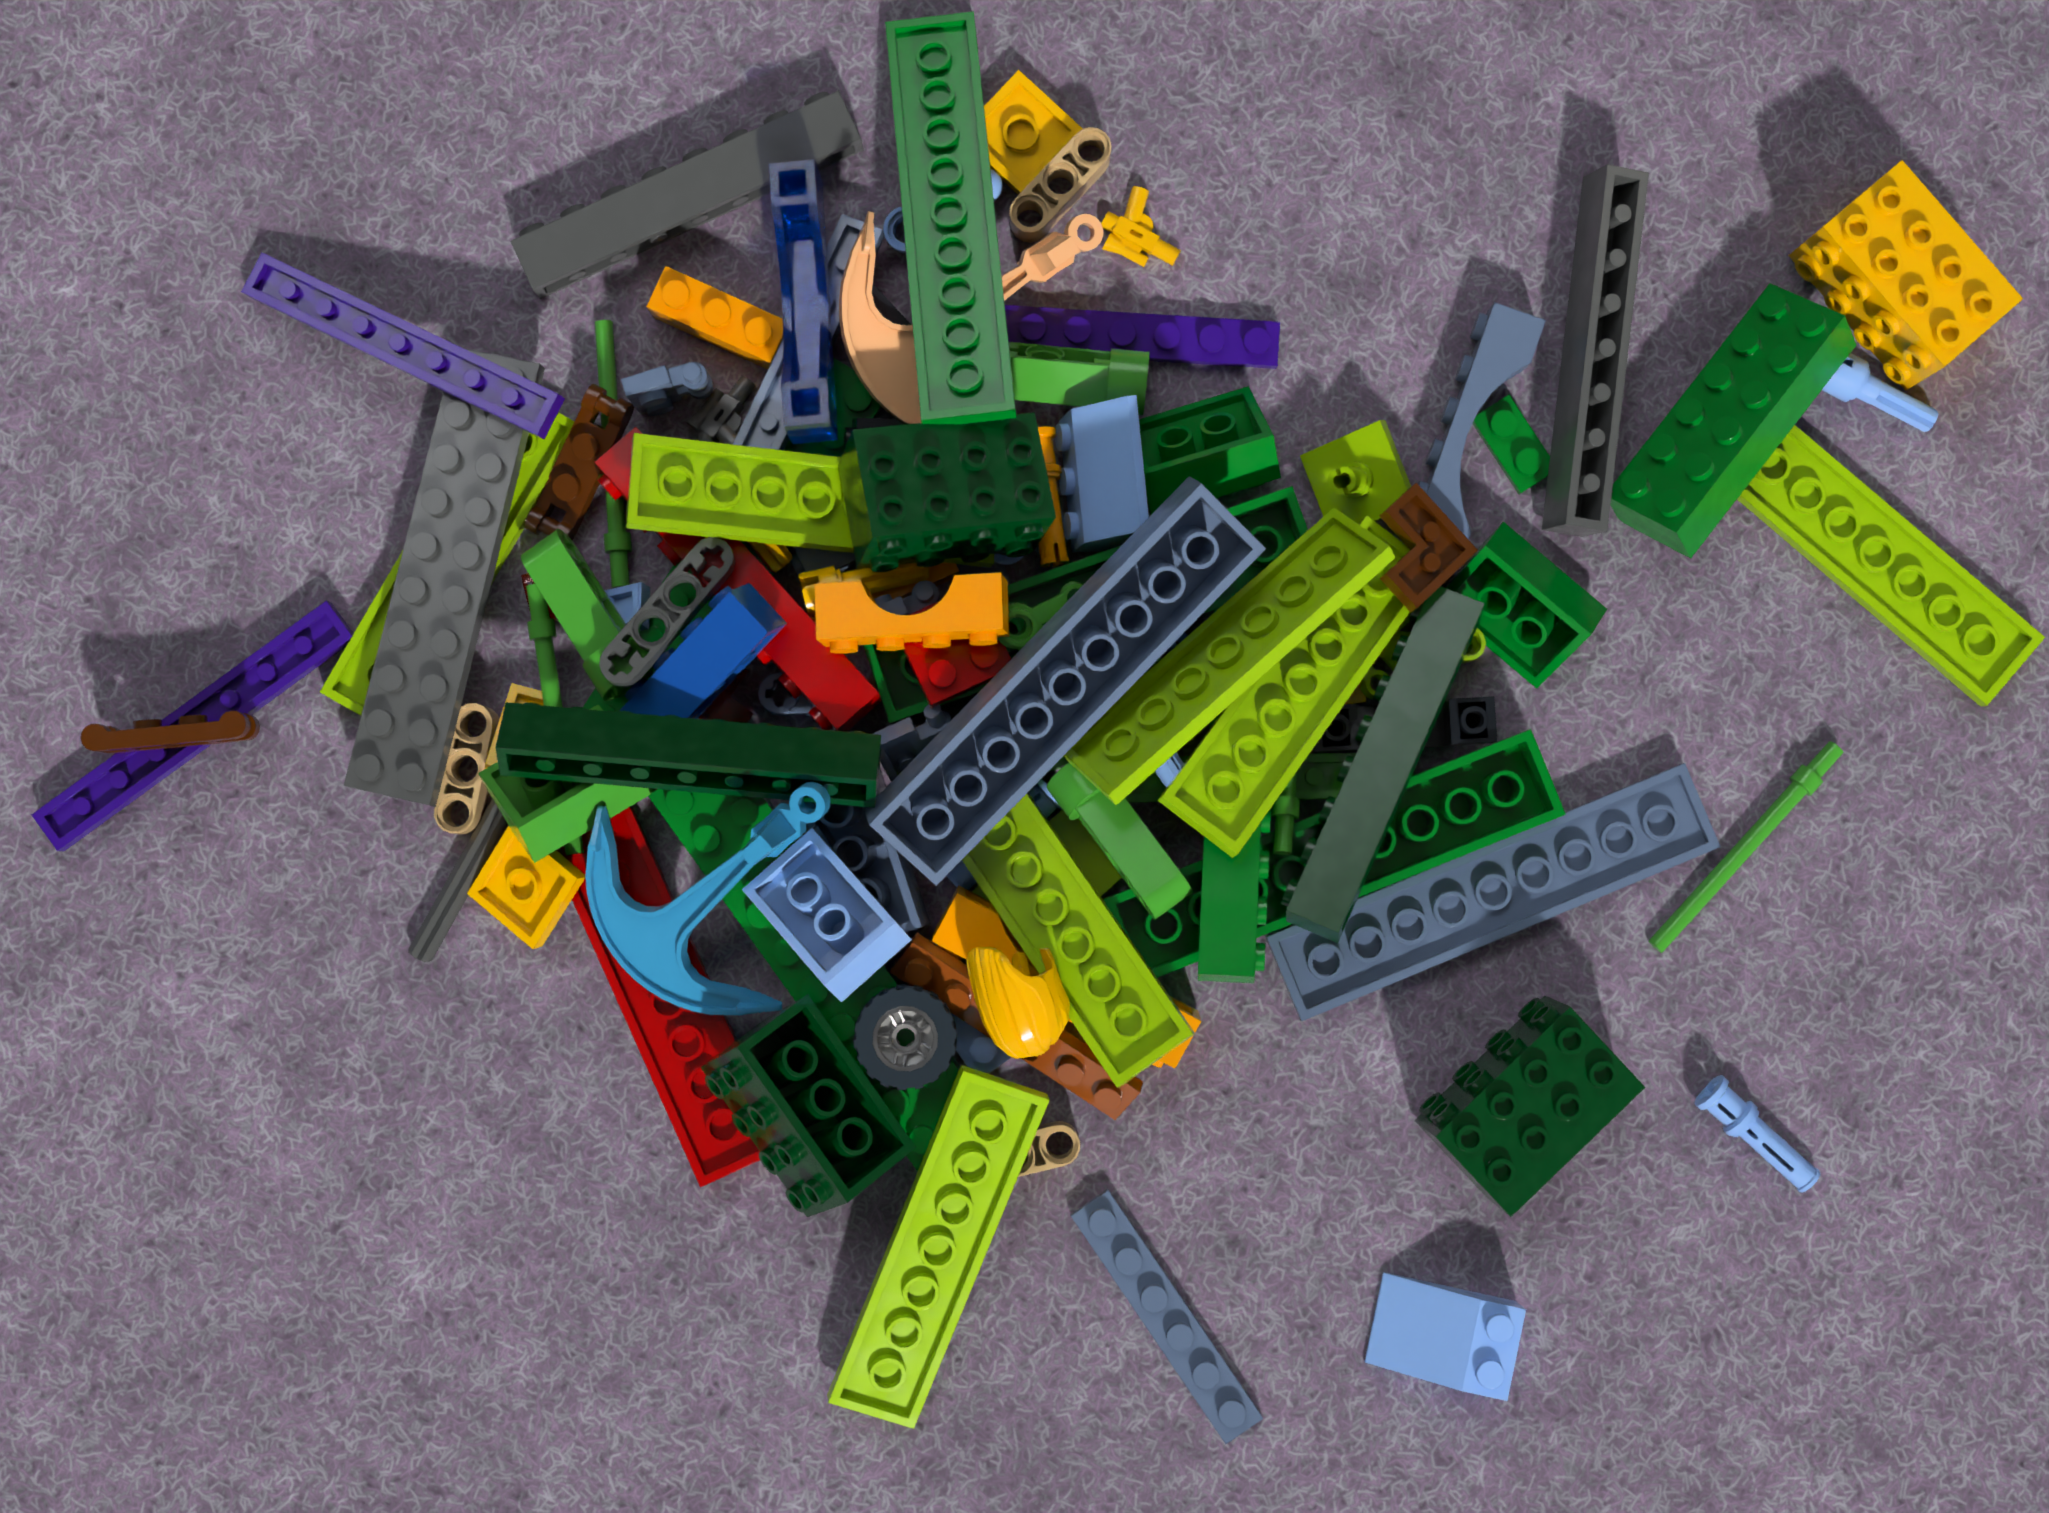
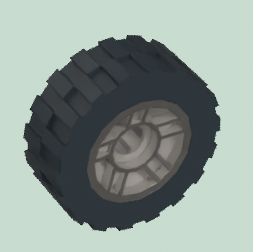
[854,984,957,1091]

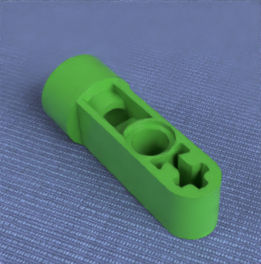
[1009,342,1150,415]
[521,529,656,701]
[1047,763,1193,919]

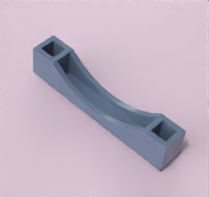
[1398,302,1546,580]

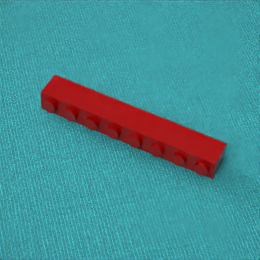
[595,427,882,732]

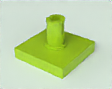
[1300,420,1411,524]

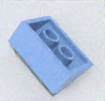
[1055,395,1149,553]

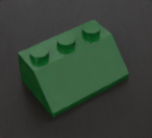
[1139,386,1281,515]
[1445,521,1607,689]

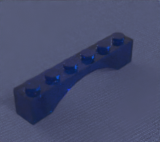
[769,159,838,444]

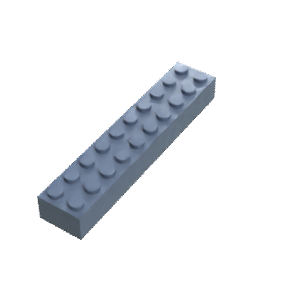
[864,476,1266,886]

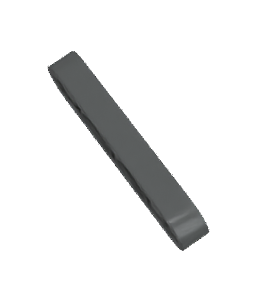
[599,537,736,688]

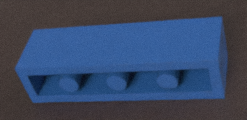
[620,583,787,719]

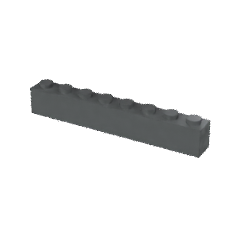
[510,90,864,299]
[1542,164,1649,537]

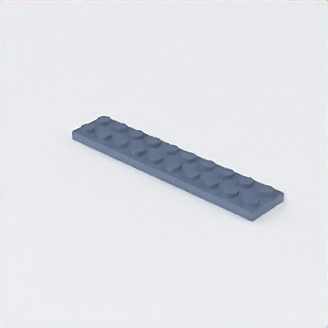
[1265,763,1721,1021]

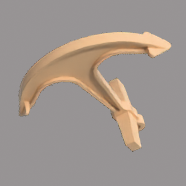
[839,211,1103,425]

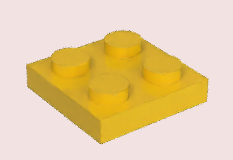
[984,70,1083,195]
[467,826,585,949]

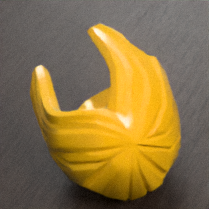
[966,947,1070,1059]

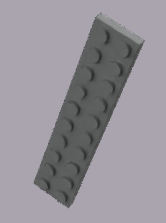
[344,348,545,807]

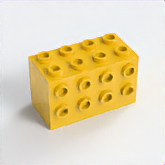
[1788,160,2023,391]

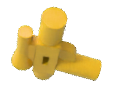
[1101,186,1181,267]

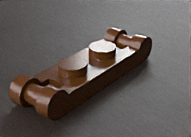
[524,384,634,540]
[81,711,260,754]

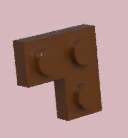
[1380,483,1478,613]

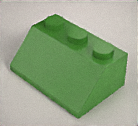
[478,704,654,863]

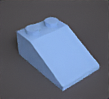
[742,828,912,1002]
[1364,1272,1526,1401]

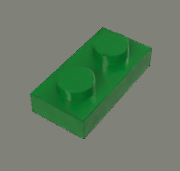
[1473,395,1550,494]

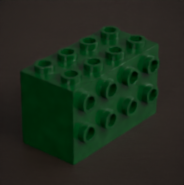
[838,412,1056,572]
[701,994,916,1217]
[1414,995,1646,1217]

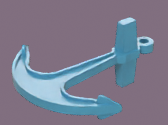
[585,782,831,1016]

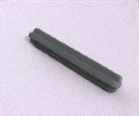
[408,799,508,962]

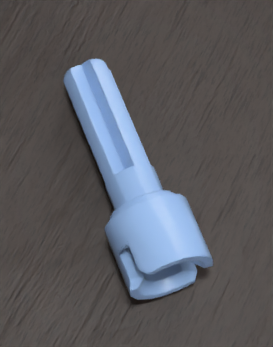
[1822,353,1939,432]

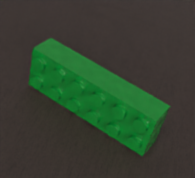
[1610,283,1856,559]

